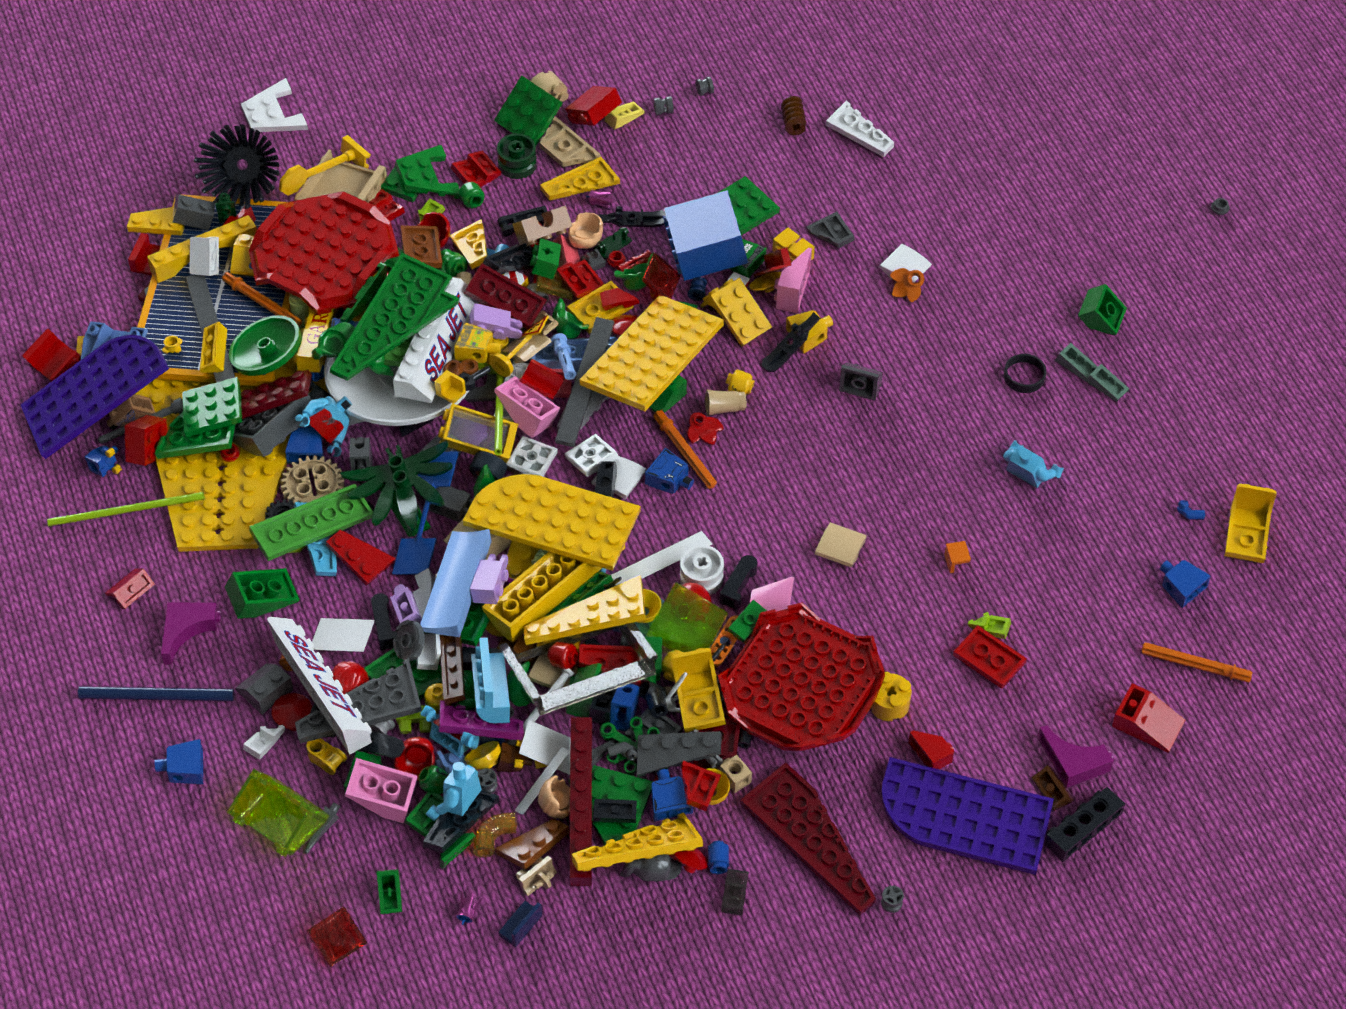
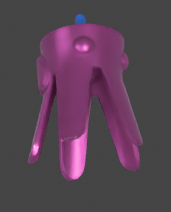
[586,190,613,209]
[456,892,483,925]

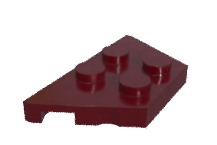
[693,709,740,769]

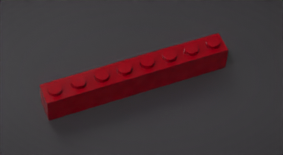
[570,717,592,886]

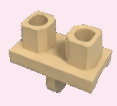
[516,856,557,896]

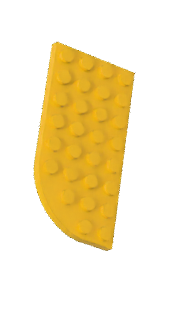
[463,474,641,571]

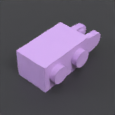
[469,303,523,340]
[470,554,509,604]
[390,584,422,624]

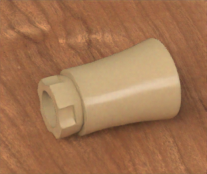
[705,389,747,416]

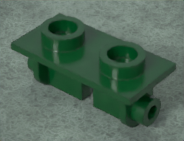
[215,193,237,223]
[593,227,633,259]

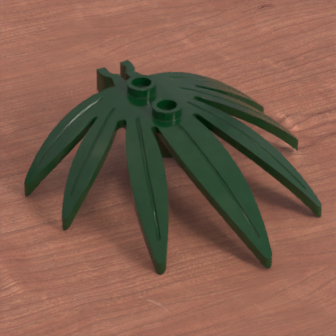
[340,441,453,530]

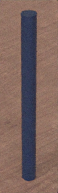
[78,686,235,701]

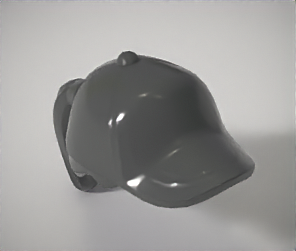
[620,854,682,882]

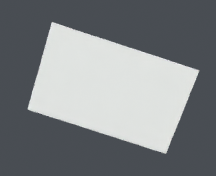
[312,618,375,652]
[519,720,571,775]

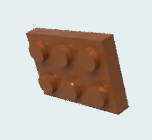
[400,225,442,268]

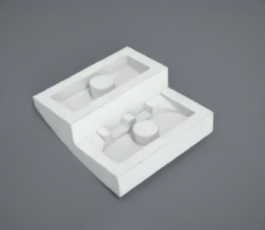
[879,244,932,282]
[591,456,646,500]

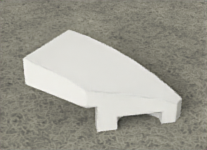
[243,725,285,760]

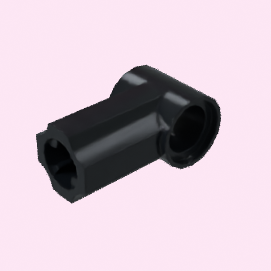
[639,680,668,718]

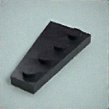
[483,243,533,273]
[423,790,499,853]

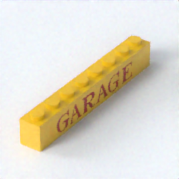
[294,307,339,373]

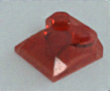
[642,252,681,300]
[306,907,367,967]

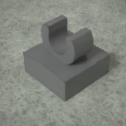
[581,249,606,271]

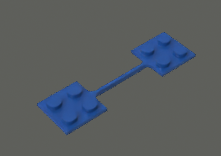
[392,451,459,575]

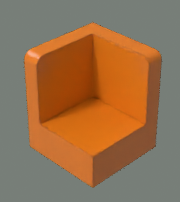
[944,541,971,573]

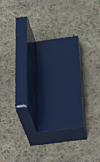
[498,901,542,947]

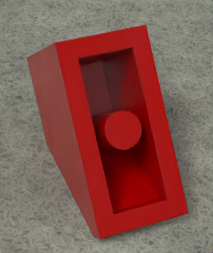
[908,730,954,769]

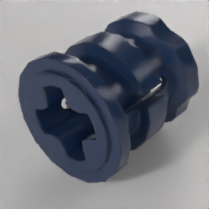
[688,276,708,301]

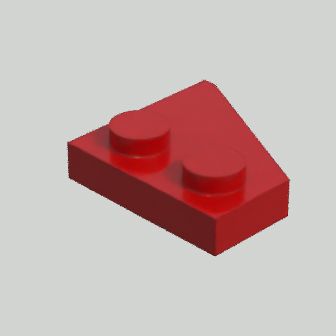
[681,760,721,811]

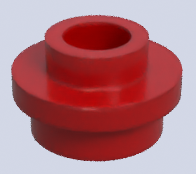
[607,251,626,268]
[220,444,240,462]

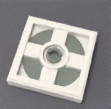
[565,434,618,477]
[506,436,558,477]

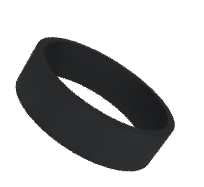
[1004,354,1046,393]

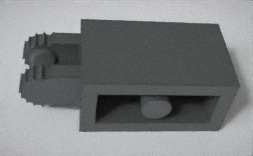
[425,486,473,523]

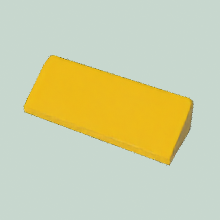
[200,322,227,373]

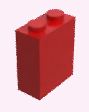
[565,86,622,126]

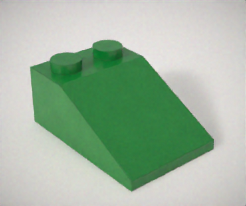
[225,568,300,619]

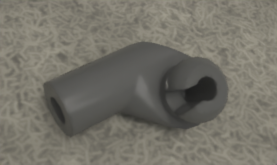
[606,741,637,761]

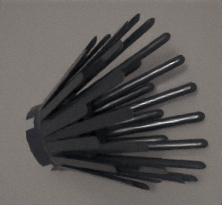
[194,124,279,209]

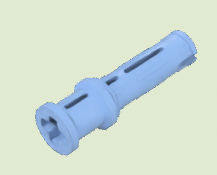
[551,333,576,380]

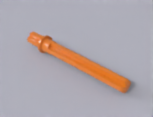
[222,272,302,327]
[653,410,717,489]
[1142,642,1252,683]

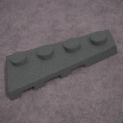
[637,731,722,777]

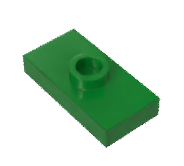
[728,600,767,642]

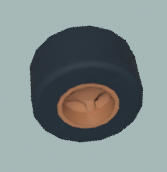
[469,451,507,481]

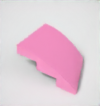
[750,577,794,633]

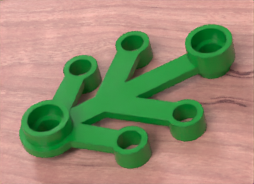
[600,717,669,775]

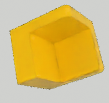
[434,370,466,404]

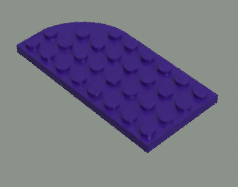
[20,335,169,459]
[881,757,1054,875]

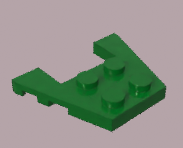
[395,145,460,199]

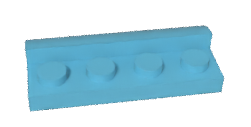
[471,638,510,723]

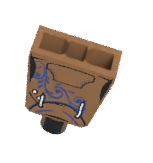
[107,394,155,430]

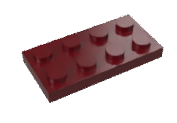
[463,263,547,330]
[241,369,312,419]

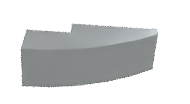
[412,568,436,618]

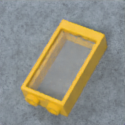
[438,403,518,463]

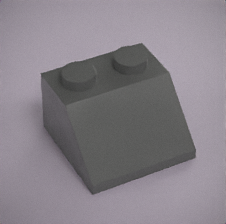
[173,194,215,230]
[839,362,883,401]
[235,663,293,715]

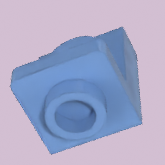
[435,750,467,774]

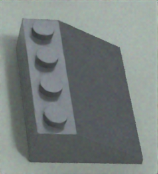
[232,394,312,457]

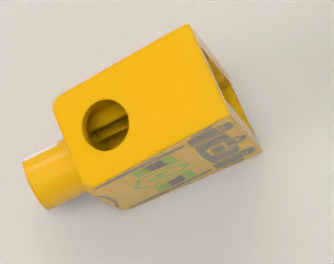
[454,322,502,363]

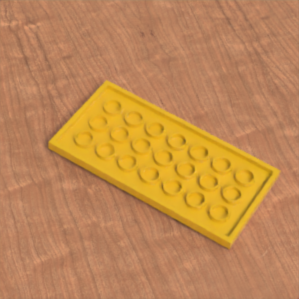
[580,295,724,412]

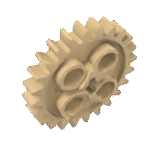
[280,455,345,504]

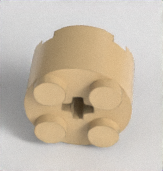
[531,71,569,102]

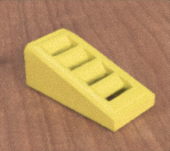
[605,102,644,130]

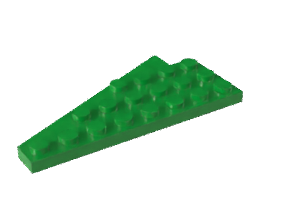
[330,253,460,381]

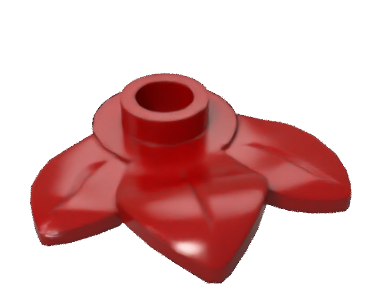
[687,412,724,445]

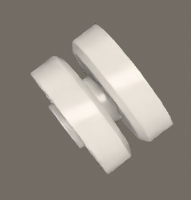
[680,545,724,595]

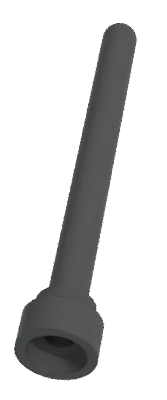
[98,397,183,444]

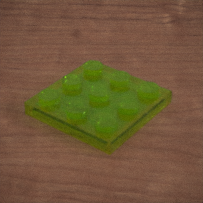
[646,582,728,652]

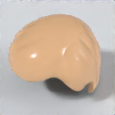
[568,212,603,249]
[538,775,570,819]

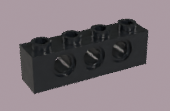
[1045,787,1125,862]

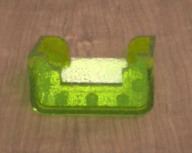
[227,768,330,857]

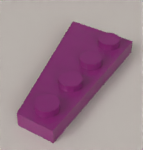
[439,700,524,740]

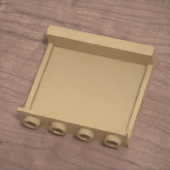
[294,150,387,203]

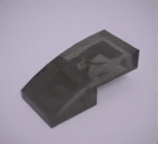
[721,869,749,915]

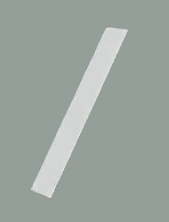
[611,531,712,585]

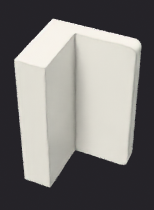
[190,236,219,276]
[416,633,441,670]

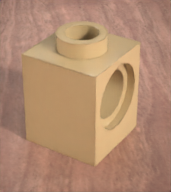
[720,755,752,793]

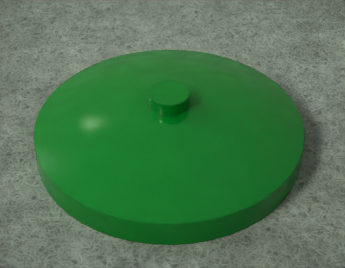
[229,315,302,376]

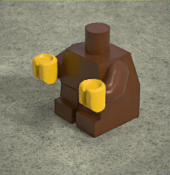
[496,740,533,773]

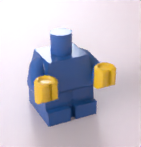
[85,445,122,477]

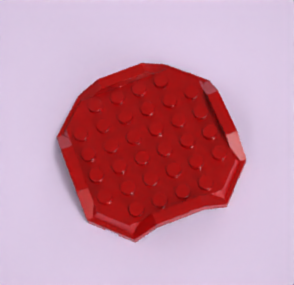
[249,191,399,315]
[718,602,885,751]

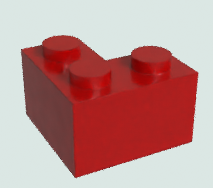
[125,415,168,466]

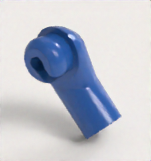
[1177,500,1205,520]

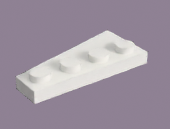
[826,100,894,157]

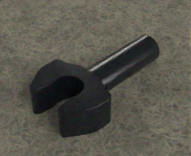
[459,366,491,391]

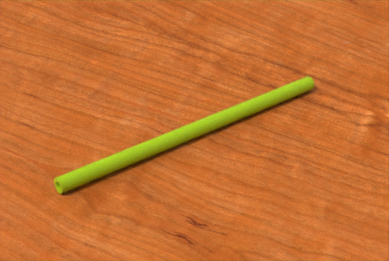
[494,372,504,455]
[47,492,205,526]

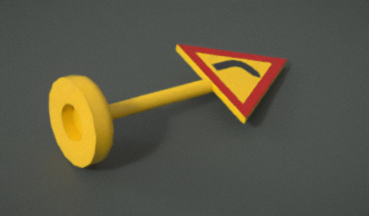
[489,315,549,377]

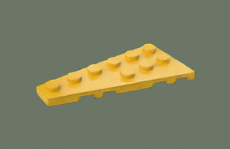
[572,812,703,871]

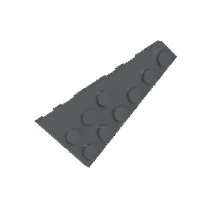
[295,658,422,744]

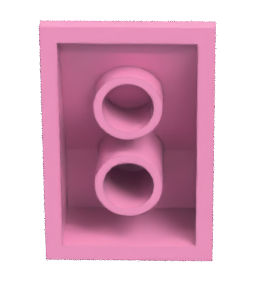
[774,248,812,313]
[494,376,560,438]
[345,758,417,823]

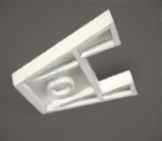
[241,78,308,132]

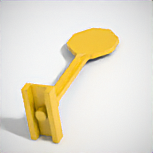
[279,135,371,196]

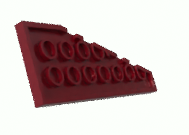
[740,762,876,915]

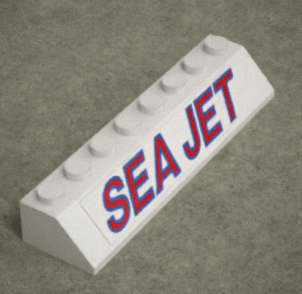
[393,277,478,403]
[267,617,372,754]

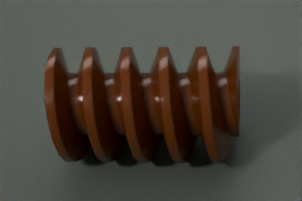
[781,96,807,135]

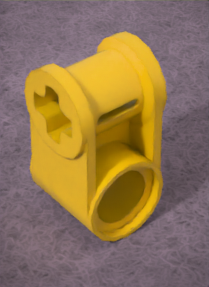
[306,738,347,775]

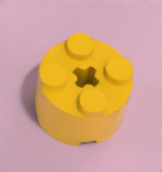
[871,672,912,721]

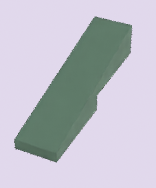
[1055,343,1129,402]

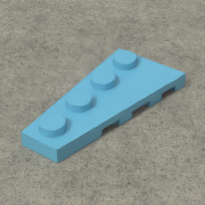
[294,502,337,576]

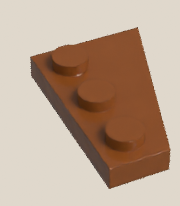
[495,818,570,870]

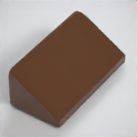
[1031,765,1074,811]

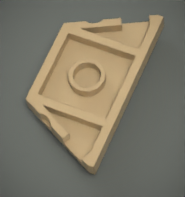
[540,117,600,167]

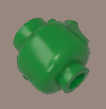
[436,249,468,277]

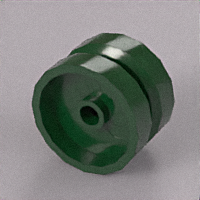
[497,133,537,179]

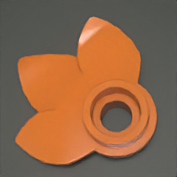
[890,268,925,303]

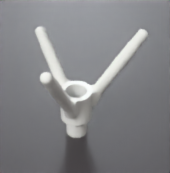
[665,672,687,713]

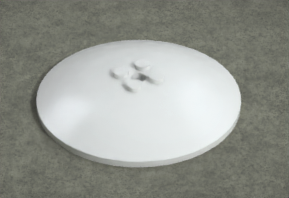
[324,353,469,426]

